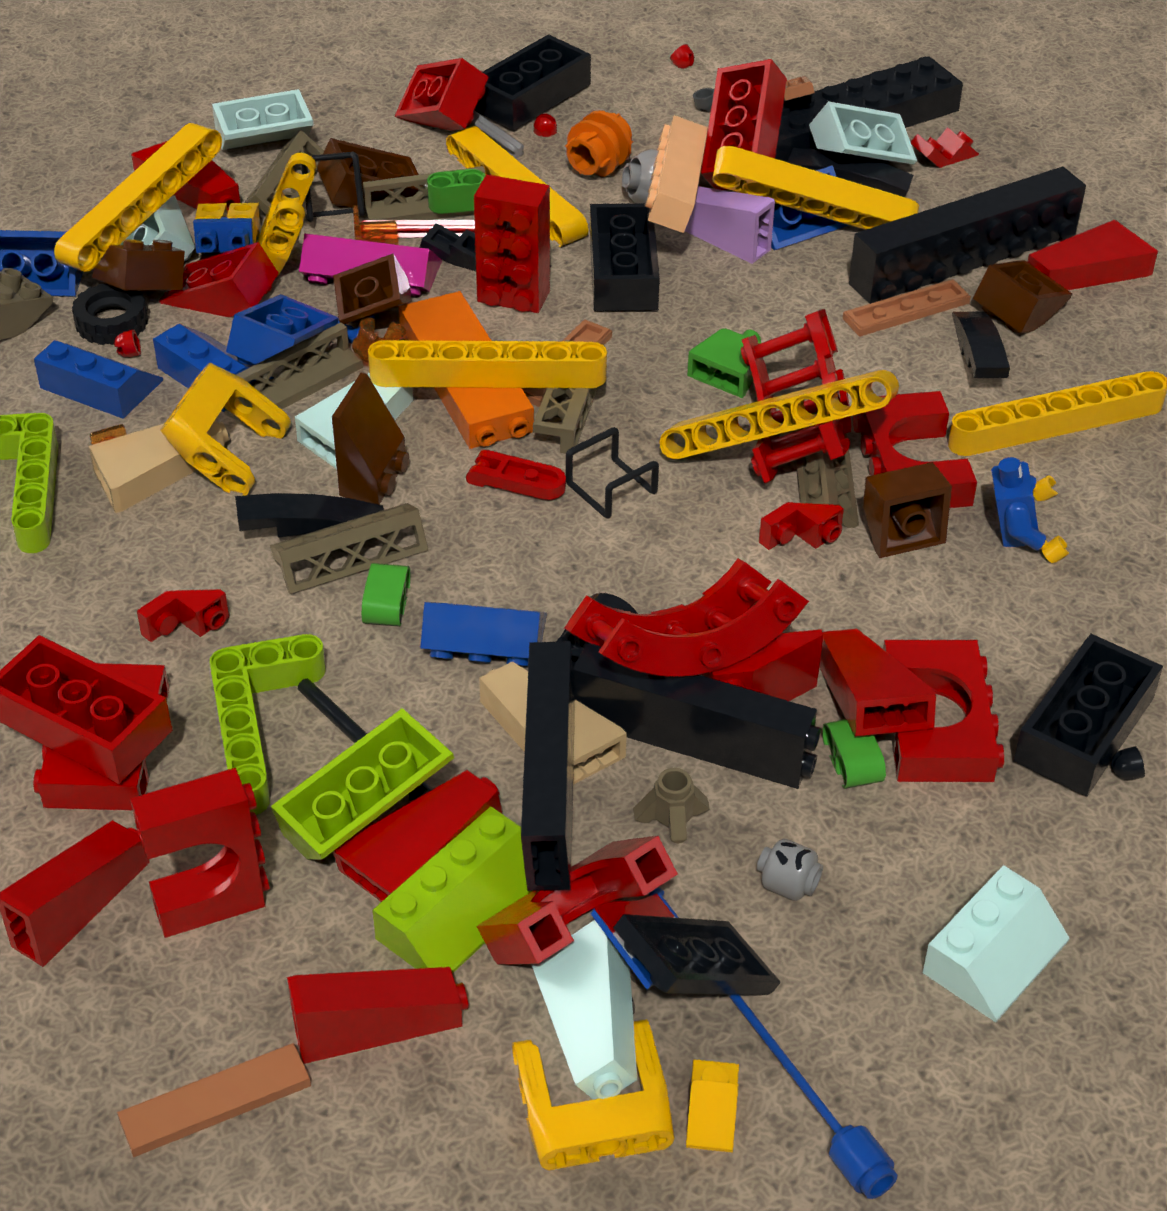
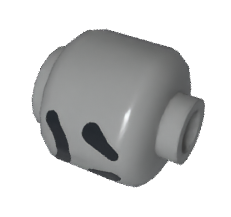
[757,839,823,901]

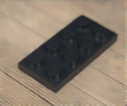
[613,914,781,995]

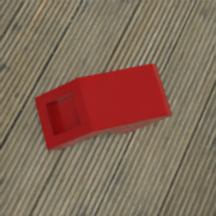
[911,127,979,168]
[759,502,844,550]
[137,589,229,642]

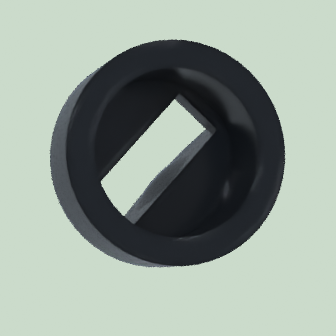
[1111,746,1145,780]

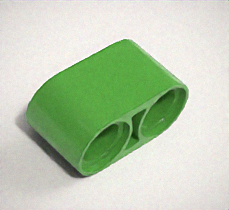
[427,169,486,214]
[361,563,411,626]
[822,719,886,789]

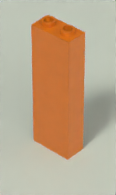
[399,291,534,449]

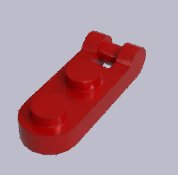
[466,450,566,500]

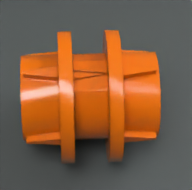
[565,110,633,177]

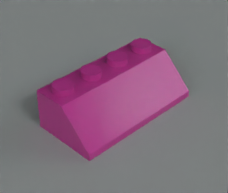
[299,233,442,296]

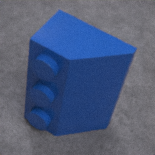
[771,165,849,250]
[0,230,84,296]
[226,294,339,365]
[153,324,274,412]
[34,340,163,419]
[420,602,547,666]

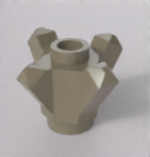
[633,768,710,844]

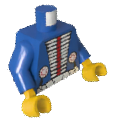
[991,457,1069,563]

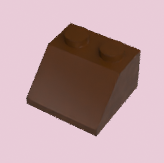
[92,239,185,290]
[333,253,412,325]
[972,260,1073,333]
[863,462,952,558]

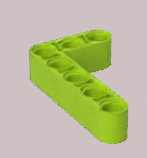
[0,413,59,553]
[209,634,326,815]

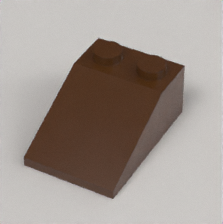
[317,138,419,208]
[332,373,409,505]

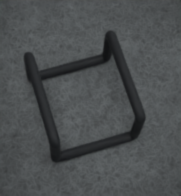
[301,152,365,222]
[566,427,659,519]

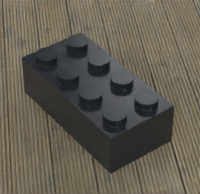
[474,34,591,131]
[590,203,660,311]
[1014,633,1163,797]

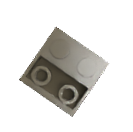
[0,268,53,340]

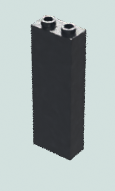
[521,641,575,891]
[573,642,821,789]

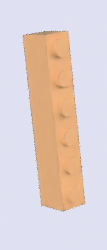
[645,115,708,233]

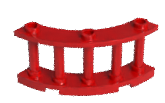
[741,309,851,483]
[564,558,809,677]

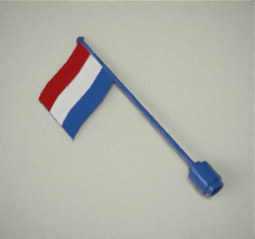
[590,888,898,1199]

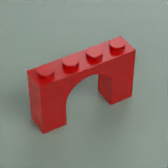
[853,391,977,508]
[883,640,1004,782]
[33,663,169,811]
[130,768,270,938]
[476,835,678,964]

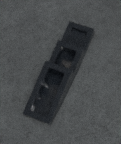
[787,148,914,197]
[419,223,551,271]
[952,311,1010,378]
[235,493,384,538]

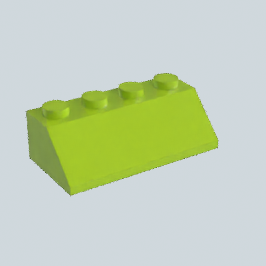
[271,708,454,860]
[372,806,532,974]

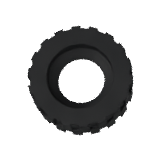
[72,283,148,345]

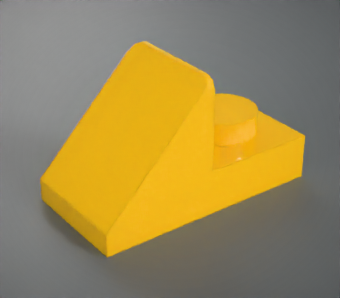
[686,1059,739,1152]

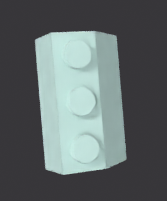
[212,89,313,150]
[809,101,917,165]
[120,195,195,261]
[923,865,1069,1022]

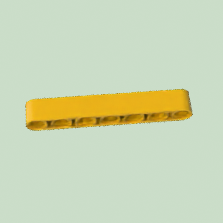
[54,123,222,272]
[446,126,589,247]
[712,146,919,230]
[368,340,607,388]
[659,370,899,459]
[948,371,1167,456]

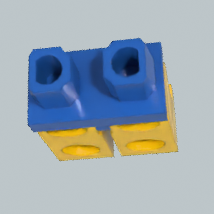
[193,203,261,253]

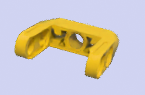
[258,152,317,277]
[160,363,291,496]
[512,1019,675,1170]

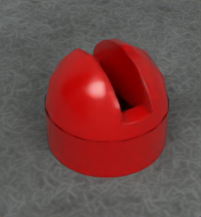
[670,44,695,69]
[534,113,557,137]
[114,329,141,358]

